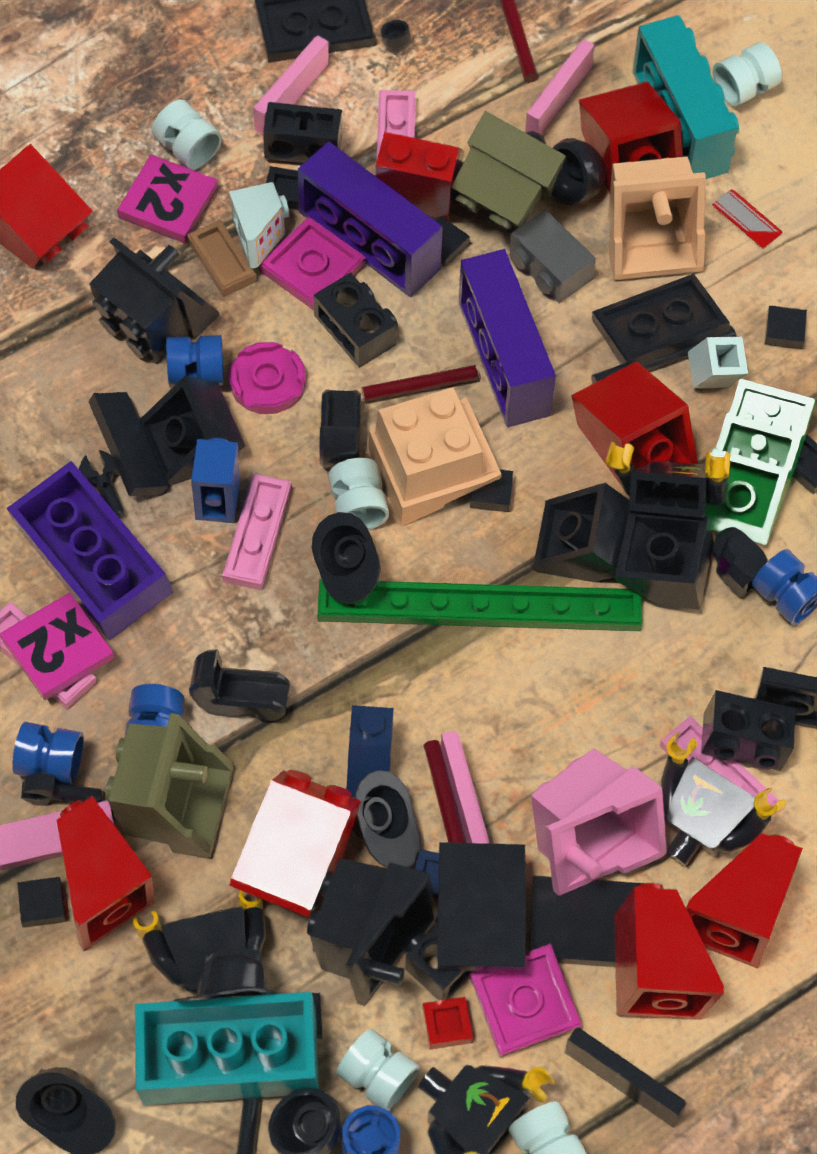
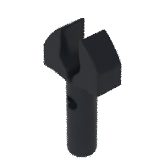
[79,450,125,518]
[21,773,103,806]

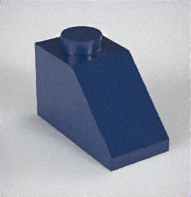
[346,705,394,797]

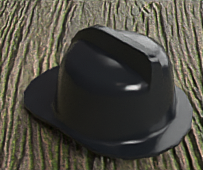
[311,512,381,604]
[352,770,421,868]
[173,947,278,1002]
[15,1067,116,1154]

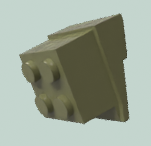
[451,111,566,232]
[105,713,234,858]

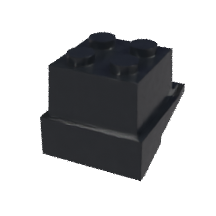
[89,238,219,364]
[307,858,438,1006]

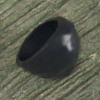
[551,138,607,206]
[268,1088,342,1154]

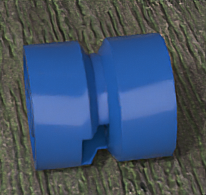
[166,335,224,388]
[752,549,817,625]
[124,684,185,738]
[12,721,84,785]
[342,1105,400,1154]

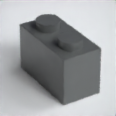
[509,209,596,303]

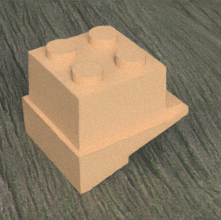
[608,157,706,280]
[368,387,501,526]

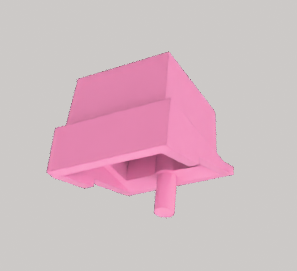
[531,748,667,896]

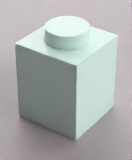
[688,337,748,389]

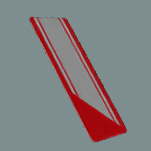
[713,189,783,248]

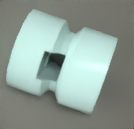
[712,42,782,107]
[152,100,222,170]
[328,458,389,530]
[336,1029,420,1111]
[509,1101,587,1154]

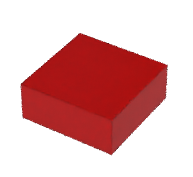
[422,997,473,1050]

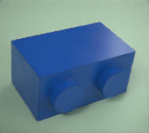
[191,438,240,523]

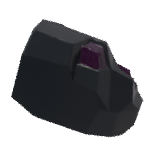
[712,527,769,597]

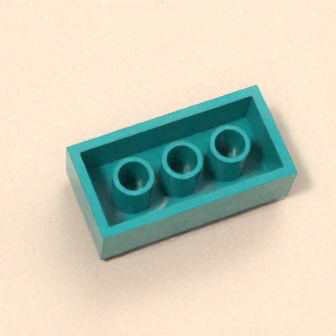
[632,15,739,179]
[135,992,319,1105]

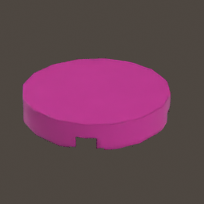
[229,342,306,414]

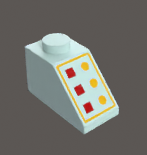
[229,182,289,269]

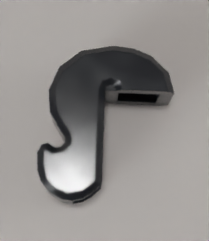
[319,389,361,468]
[189,649,290,721]

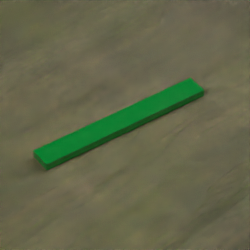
[317,579,642,631]

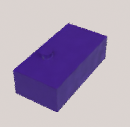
[298,142,443,298]
[458,249,556,428]
[7,461,173,641]

